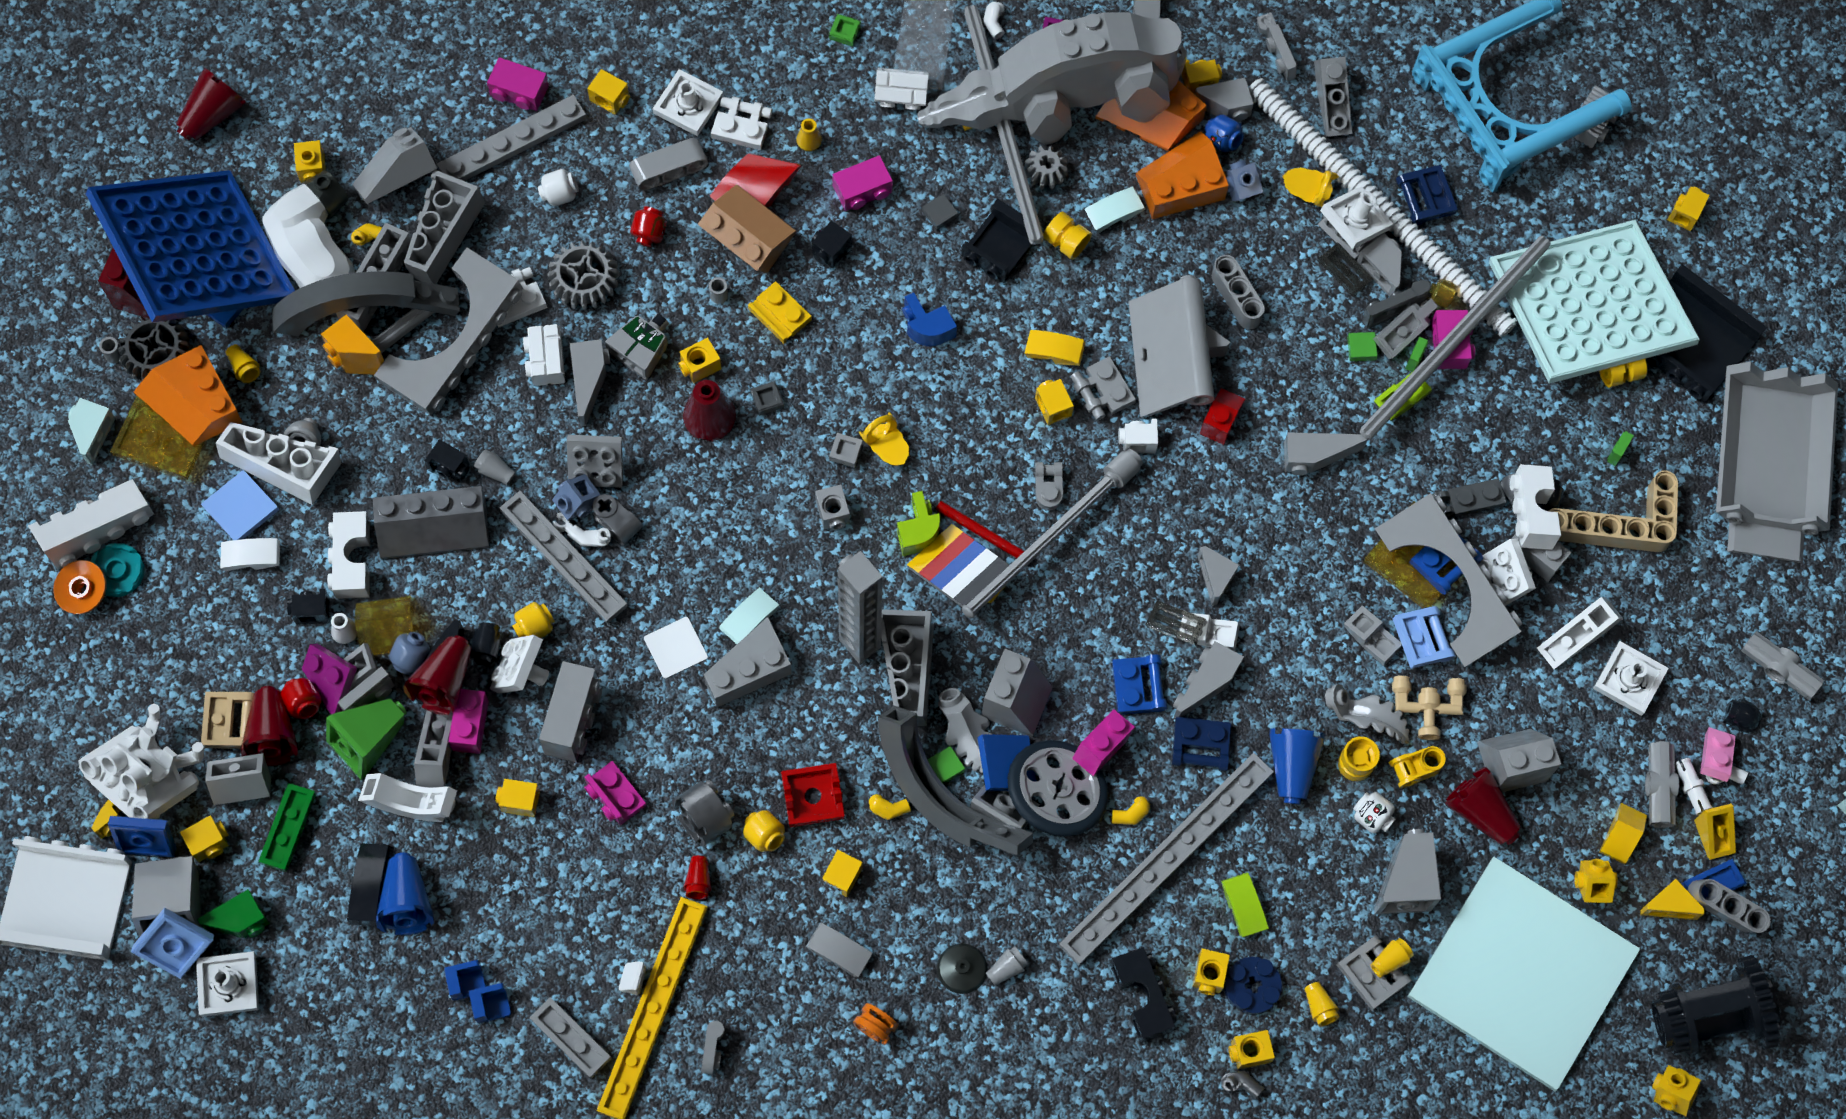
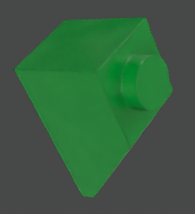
[197,889,270,939]

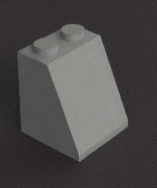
[982,649,1053,737]
[1477,729,1561,792]
[1374,829,1441,914]
[132,856,202,938]

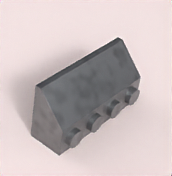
[372,486,489,560]

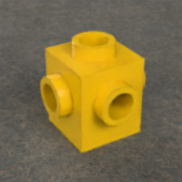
[1574,859,1618,903]
[1652,1065,1701,1116]

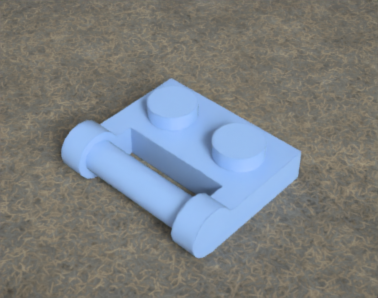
[1393,606,1456,669]

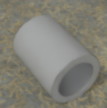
[709,277,728,304]
[99,337,121,363]

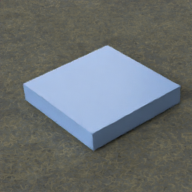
[201,470,279,540]
[131,908,214,979]

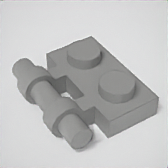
[1070,356,1136,421]

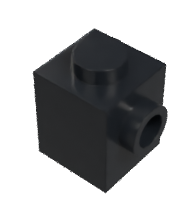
[811,220,852,268]

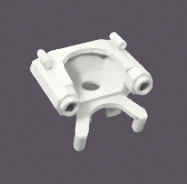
[78,704,204,819]

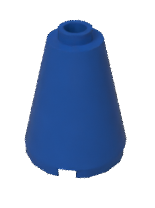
[1269,728,1325,804]
[376,852,434,935]

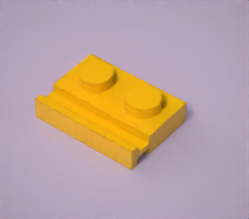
[748,281,812,344]

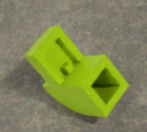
[897,491,940,556]

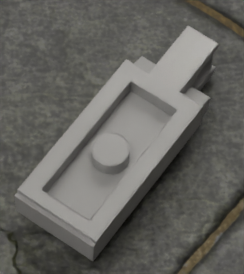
[1257,12,1297,82]
[1373,298,1438,359]

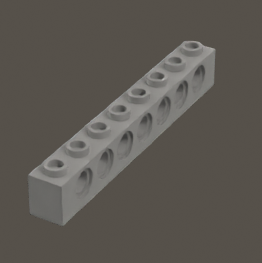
[838,551,883,664]

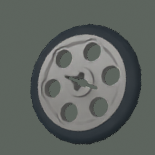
[1008,740,1109,837]

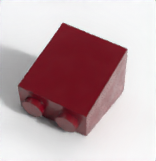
[98,248,150,319]

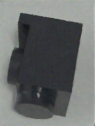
[424,439,470,481]
[287,589,330,624]

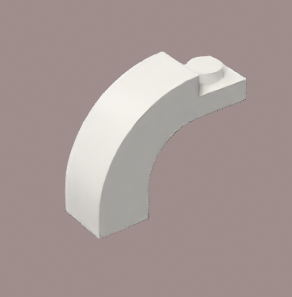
[358,773,457,822]

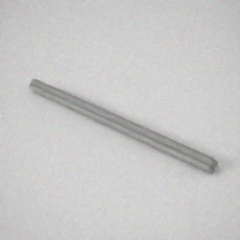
[964,5,1044,245]
[1360,236,1551,440]

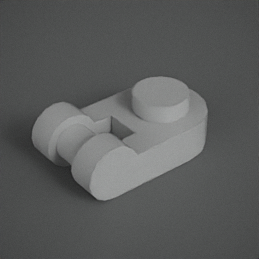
[1035,462,1063,511]
[701,1021,724,1075]

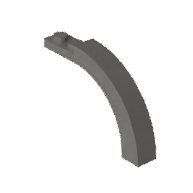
[272,271,460,337]
[878,706,1033,855]

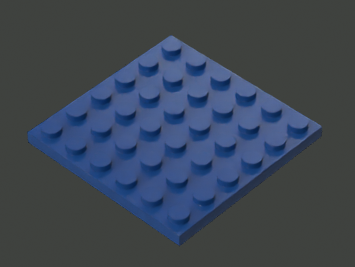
[86,170,295,323]

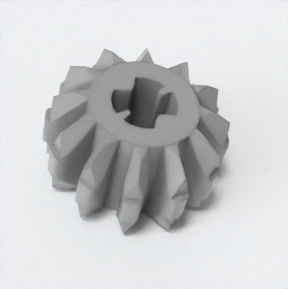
[1025,145,1068,191]

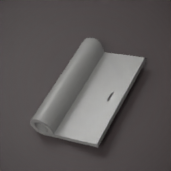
[1129,275,1214,419]

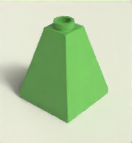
[326,699,407,780]

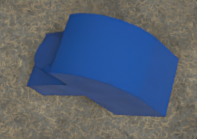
[902,292,957,346]

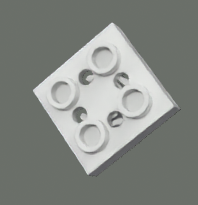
[653,69,724,136]
[1320,186,1393,249]
[1478,539,1536,606]
[490,635,549,694]
[1593,641,1668,716]
[196,951,259,1017]

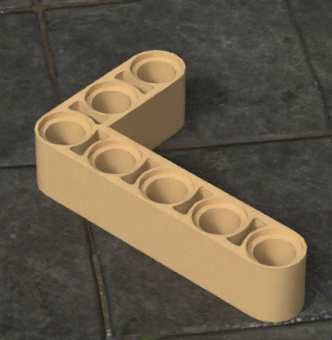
[1548,470,1678,552]

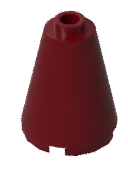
[176,68,246,141]
[683,380,736,441]
[404,635,471,715]
[241,686,298,766]
[1444,767,1521,845]

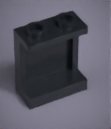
[961,198,1041,283]

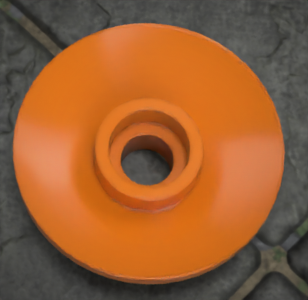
[53,560,106,614]

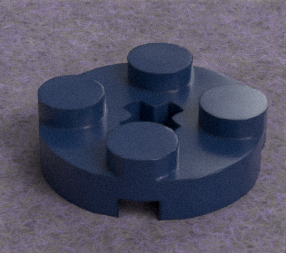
[1224,957,1282,1015]

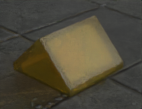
[354,596,415,655]

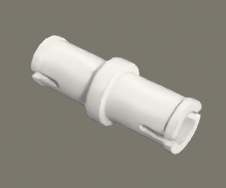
[1675,758,1713,816]

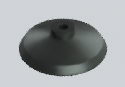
[937,943,988,994]

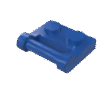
[1409,535,1483,595]
[1112,654,1168,715]

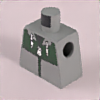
[605,313,669,380]

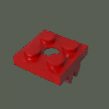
[781,763,845,828]

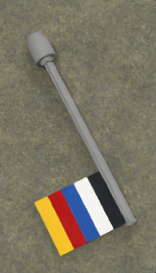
[907,449,1143,618]

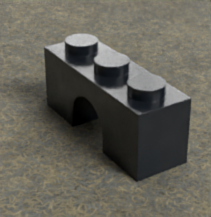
[1110,947,1177,1044]

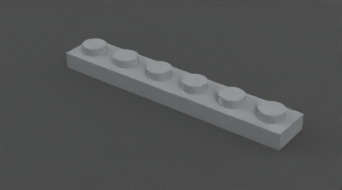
[437,95,587,181]
[499,491,628,624]

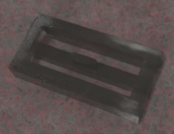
[1318,243,1373,297]
[1146,601,1207,646]

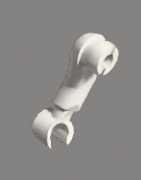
[553,513,611,547]

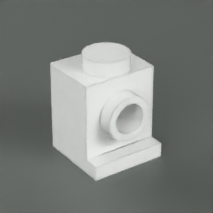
[1118,419,1158,454]

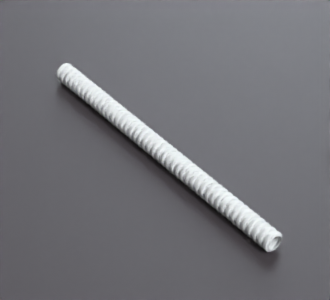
[1249,78,1517,337]

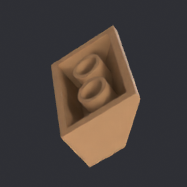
[698,184,797,273]

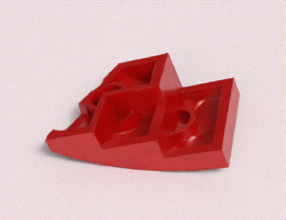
[710,153,801,207]

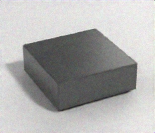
[922,194,958,230]
[750,381,784,416]

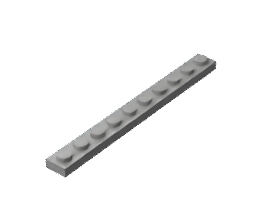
[1059,753,1274,966]

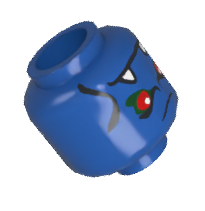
[1205,114,1244,153]

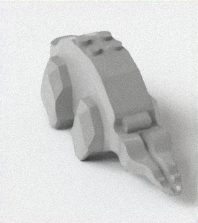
[917,12,1187,144]

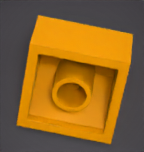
[321,314,384,375]

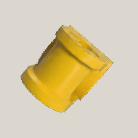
[1389,746,1446,789]

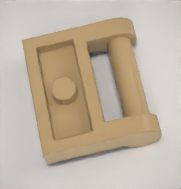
[201,692,254,749]

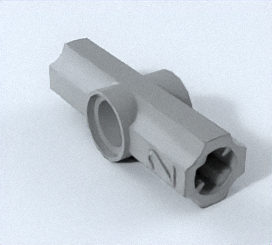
[1741,631,1825,700]
[1645,741,1679,828]

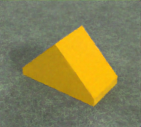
[1599,803,1647,864]
[1694,804,1736,860]
[1640,879,1704,920]

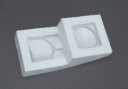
[220,538,280,571]
[1178,612,1240,651]

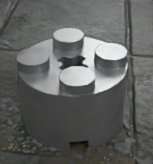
[672,780,734,847]

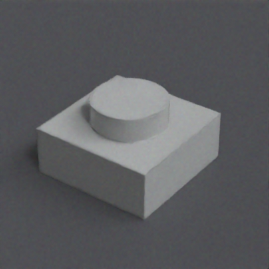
[829,433,863,468]

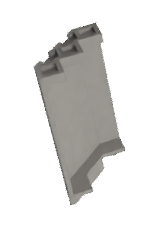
[1716,361,1838,563]

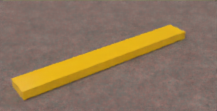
[596,897,708,1119]

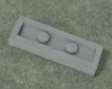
[530,997,611,1079]

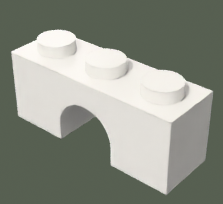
[1510,464,1561,550]
[327,511,370,599]

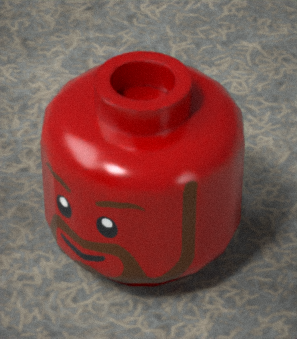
[630,206,667,247]

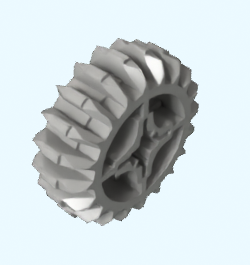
[548,240,619,310]

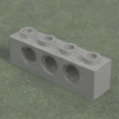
[336,223,411,332]

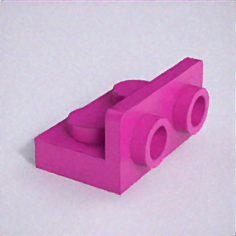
[584,761,647,826]

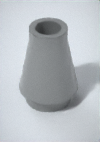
[474,449,516,486]
[986,946,1029,986]

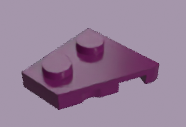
[302,643,357,714]

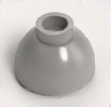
[284,418,321,446]

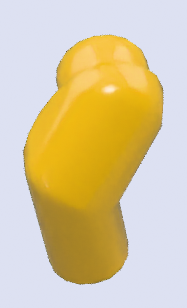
[351,223,382,246]
[869,794,911,820]

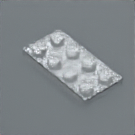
[893,0,956,90]

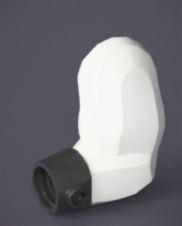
[262,170,355,288]

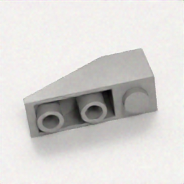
[1314,57,1352,137]
[1173,641,1244,718]

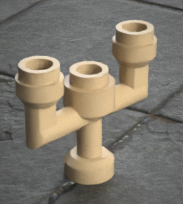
[1392,676,1467,740]

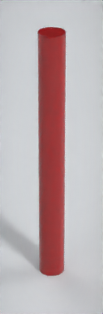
[936,501,1024,559]

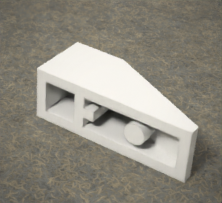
[1537,597,1623,669]

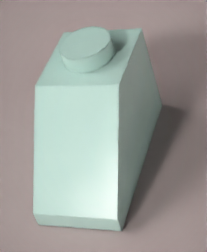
[68,398,116,465]

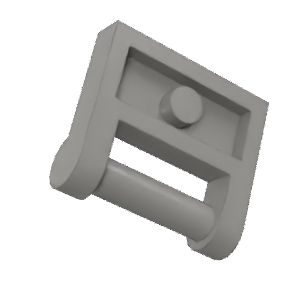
[1337,935,1412,1010]

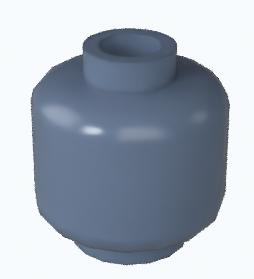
[389,632,430,674]

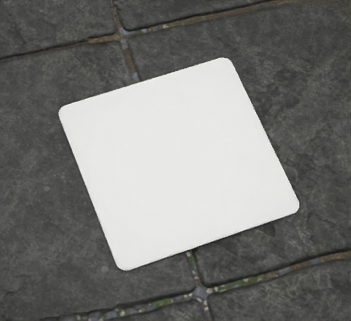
[644,617,708,678]

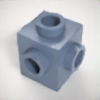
[1223,160,1263,201]
[552,474,601,521]

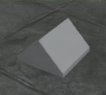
[970,785,1040,830]

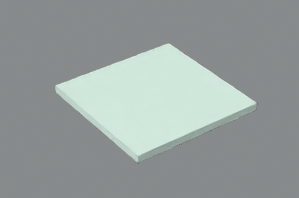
[1489,220,1699,384]
[1407,856,1640,1091]

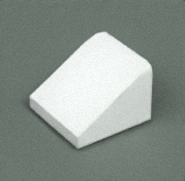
[619,961,646,995]

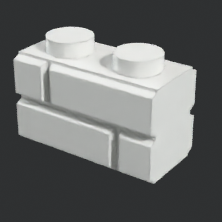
[874,68,929,110]
[523,324,565,386]

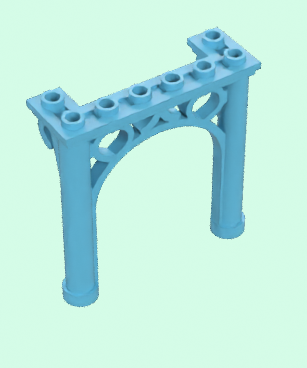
[1412,0,1632,193]

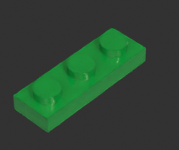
[258,783,316,872]

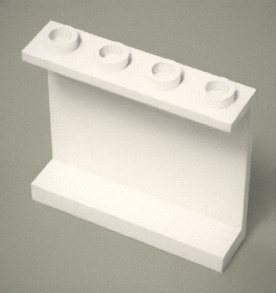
[0,836,132,961]

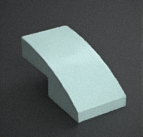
[1085,187,1146,233]
[719,587,779,644]

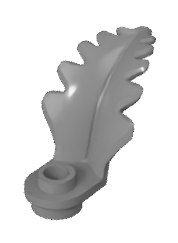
[1325,684,1410,744]
[938,688,991,773]

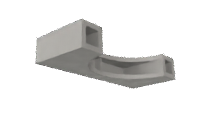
[374,248,523,416]
[1375,493,1523,667]

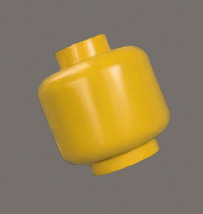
[512,602,555,638]
[743,810,785,852]

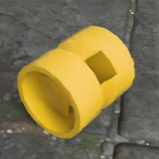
[1043,211,1092,260]
[1599,359,1647,388]
[1338,736,1380,781]

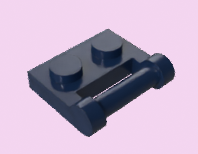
[1396,165,1458,225]
[1171,717,1231,771]

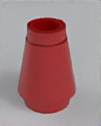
[683,855,711,900]

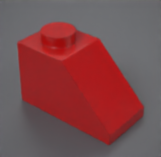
[1200,388,1245,445]

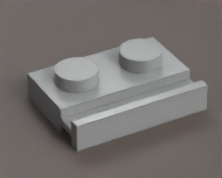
[338,666,394,711]

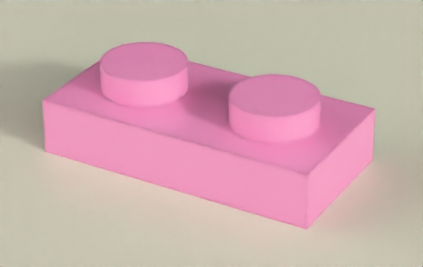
[1700,727,1736,782]

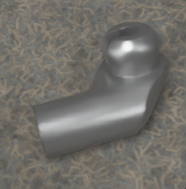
[1221,1071,1264,1099]

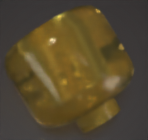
[1429,279,1458,308]

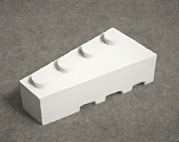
[216,422,341,505]
[28,479,154,570]

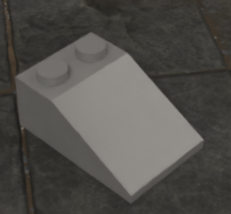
[352,127,437,204]

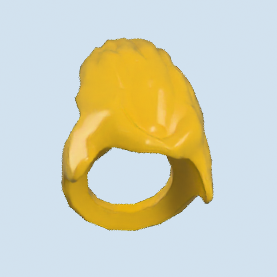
[1283,167,1339,207]
[859,412,909,466]

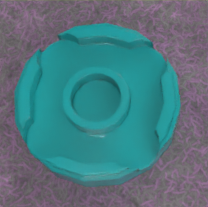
[90,543,145,597]

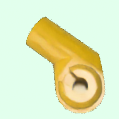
[1112,796,1150,825]

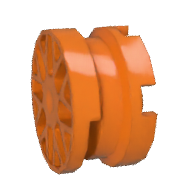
[853,1003,899,1045]

